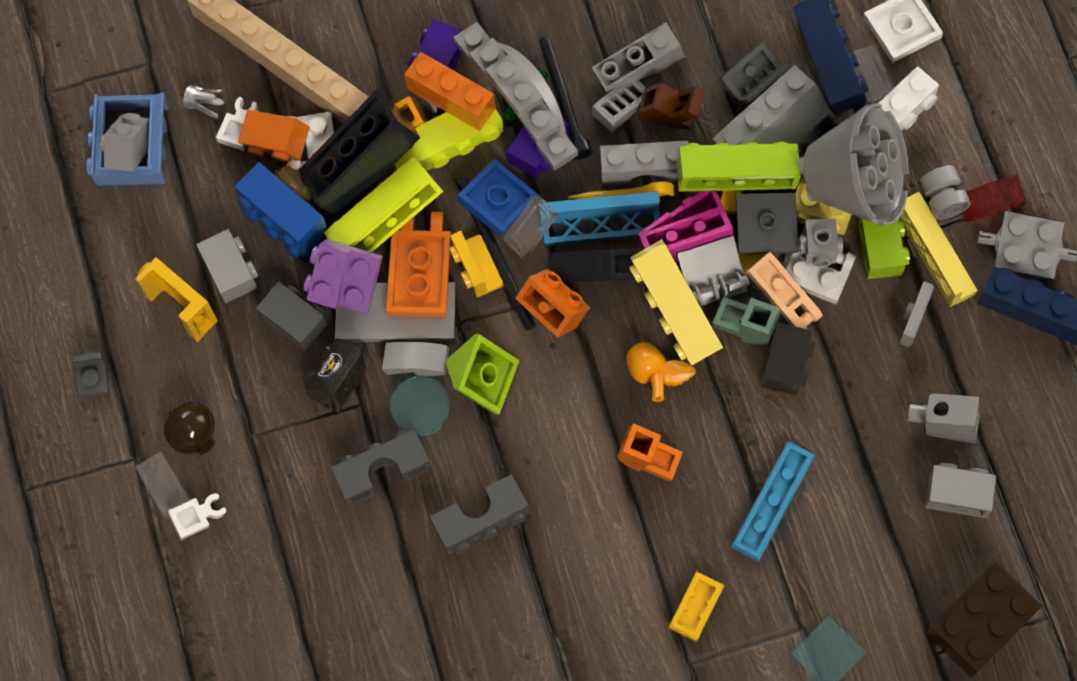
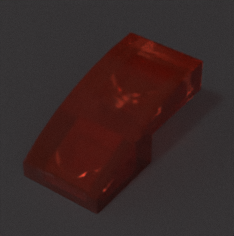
[962,175,1026,224]

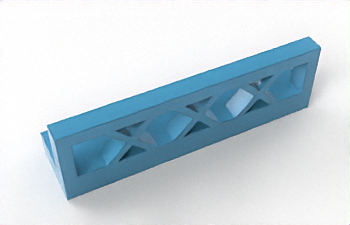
[541,192,660,246]

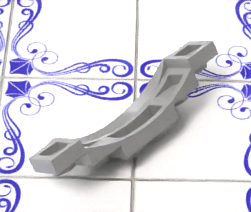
[453,22,578,171]

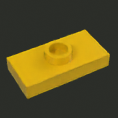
[669,571,724,642]

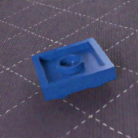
[456,159,539,237]

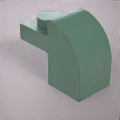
[713,297,780,345]

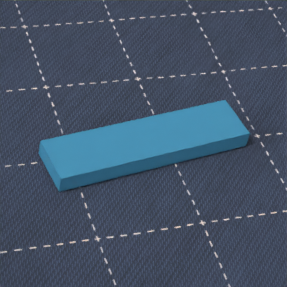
[731,441,815,562]

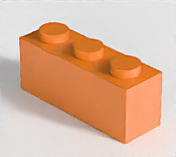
[404,52,496,131]

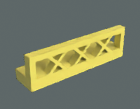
[898,192,978,307]

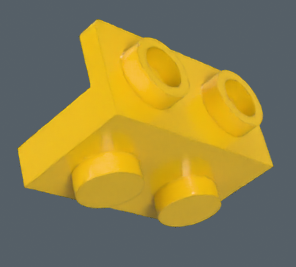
[449,231,503,298]

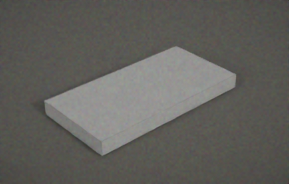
[335,282,456,343]

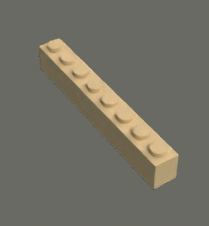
[187,0,369,124]

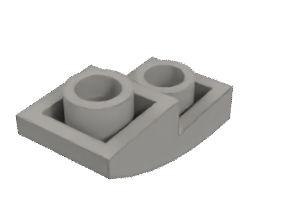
[382,342,450,377]

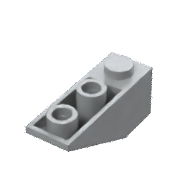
[592,22,685,92]

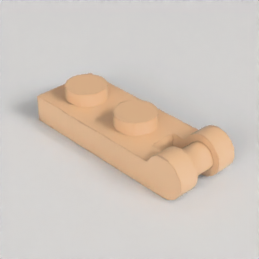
[746,252,823,336]

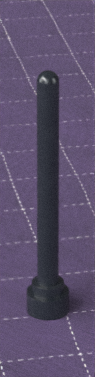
[540,35,593,160]

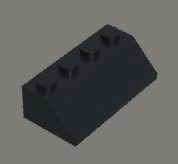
[298,89,421,219]

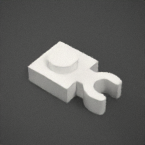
[216,97,258,151]
[167,494,226,540]

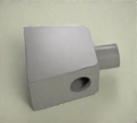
[908,393,980,444]

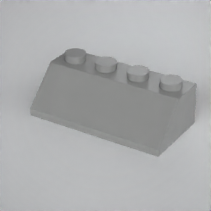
[711,65,834,147]

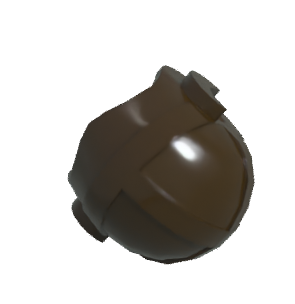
[164,402,215,455]

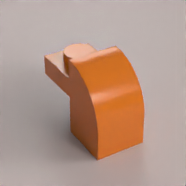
[617,423,683,482]

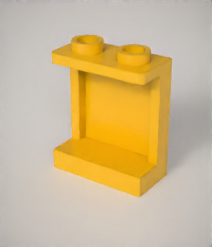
[136,257,218,342]

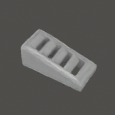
[592,80,646,133]

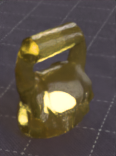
[273,165,311,202]

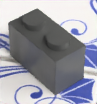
[256,282,328,352]

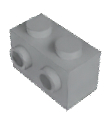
[100,113,149,172]
[196,229,258,304]
[925,463,996,518]

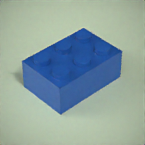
[234,162,329,263]

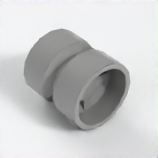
[919,165,971,220]

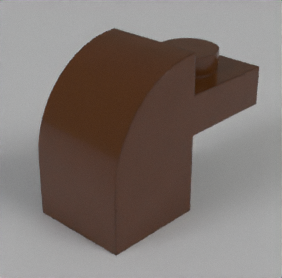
[638,82,705,129]

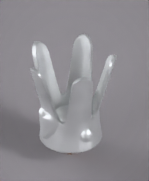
[180,85,224,119]

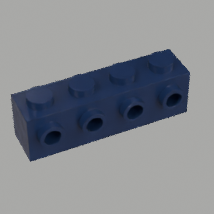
[793,0,869,115]
[978,266,1077,345]

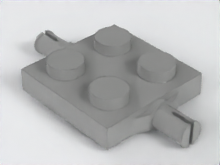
[977,211,1077,282]

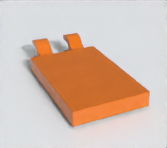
[386,212,451,318]

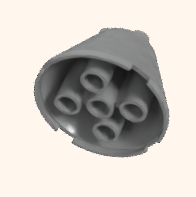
[798,104,909,225]

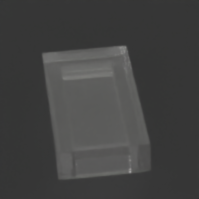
[854,45,893,105]
[502,195,558,259]
[135,451,190,519]

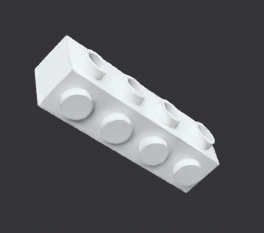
[878,66,939,131]

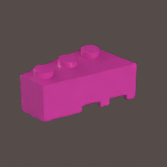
[638,191,733,266]

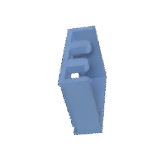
[87,92,169,186]

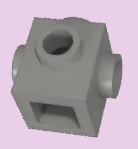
[799,219,843,267]

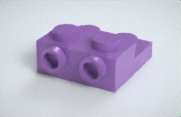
[304,239,382,314]

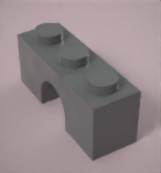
[331,429,432,507]
[429,474,530,556]

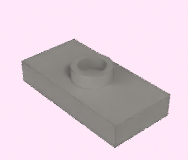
[899,281,934,347]

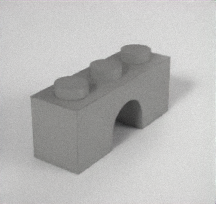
[600,141,688,187]

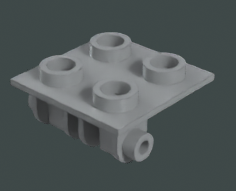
[677,235,750,306]

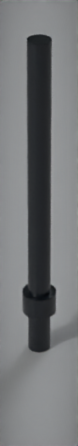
[455,175,536,331]

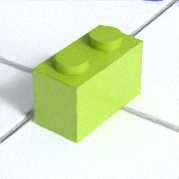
[858,218,909,279]

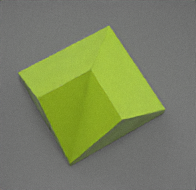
[445,334,520,415]

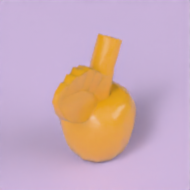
[626,342,696,402]

